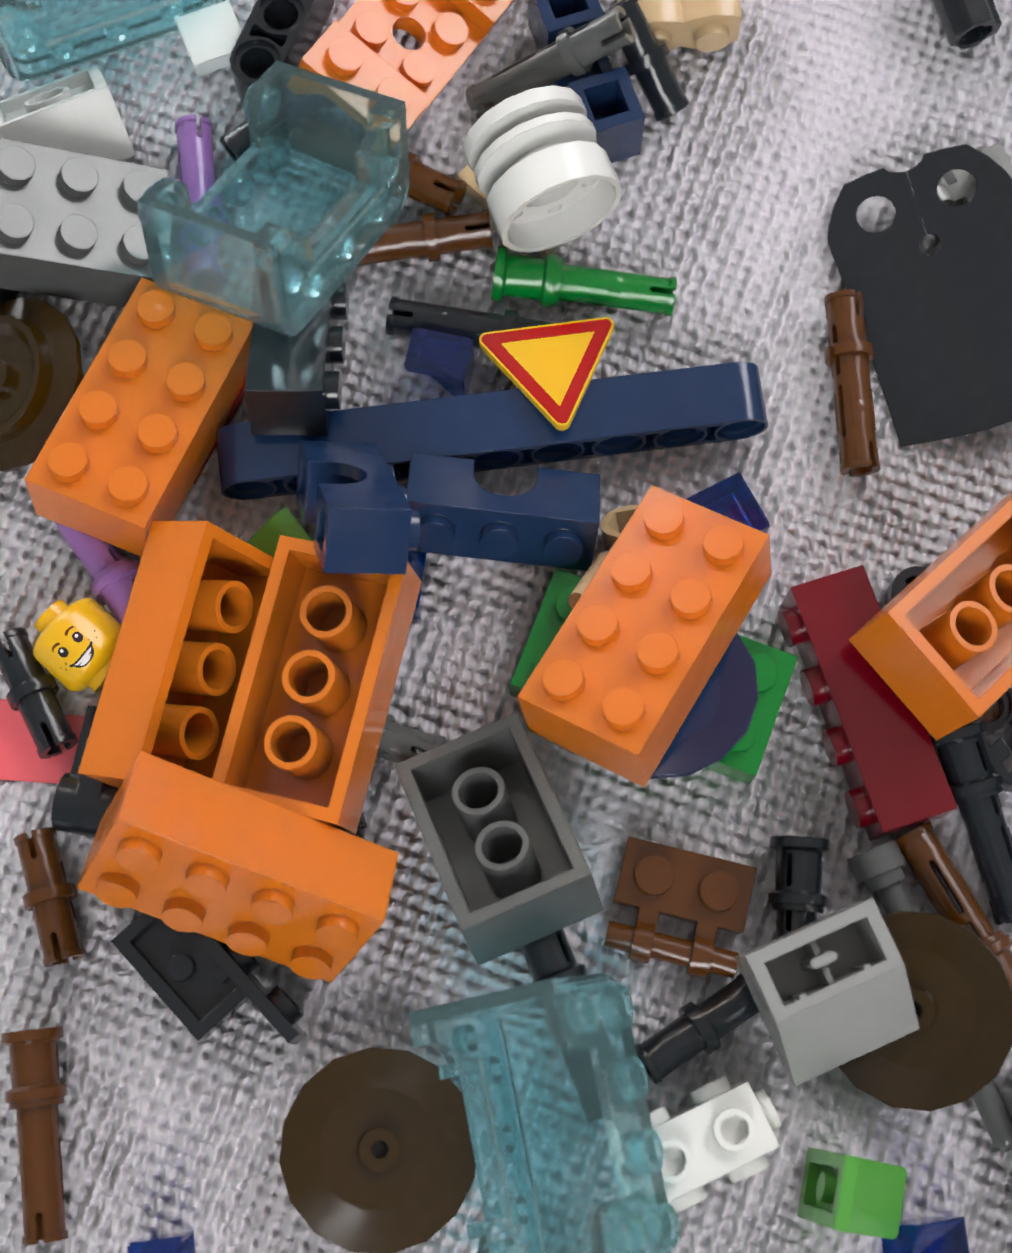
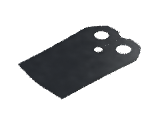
[827,144,1012,447]

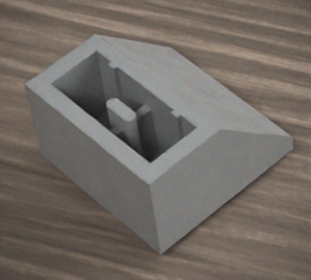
[734,898,920,1086]

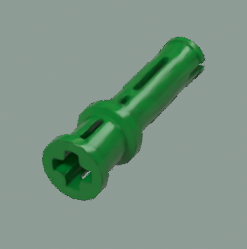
[491,246,677,317]

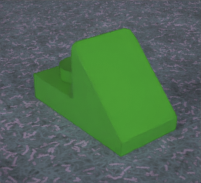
[797,1147,907,1240]

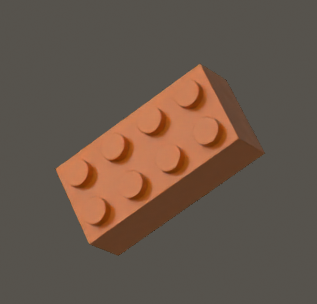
[24,277,253,557]
[517,485,771,788]
[849,493,1012,741]
[78,521,274,788]
[212,535,422,834]
[77,751,399,983]

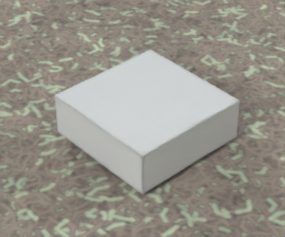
[174,0,242,77]

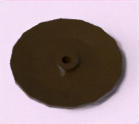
[0,298,83,472]
[838,910,1012,1112]
[279,1047,478,1253]

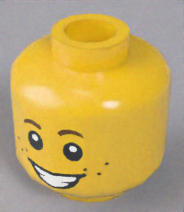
[33,598,121,693]

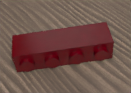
[778,565,958,841]

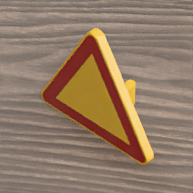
[479,317,614,431]

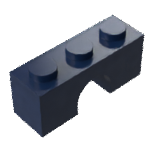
[528,0,645,163]
[295,440,420,574]
[406,453,600,571]

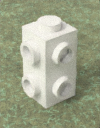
[620,1075,781,1214]

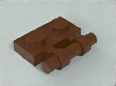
[603,836,757,979]

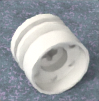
[462,85,622,252]

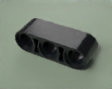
[230,0,335,114]

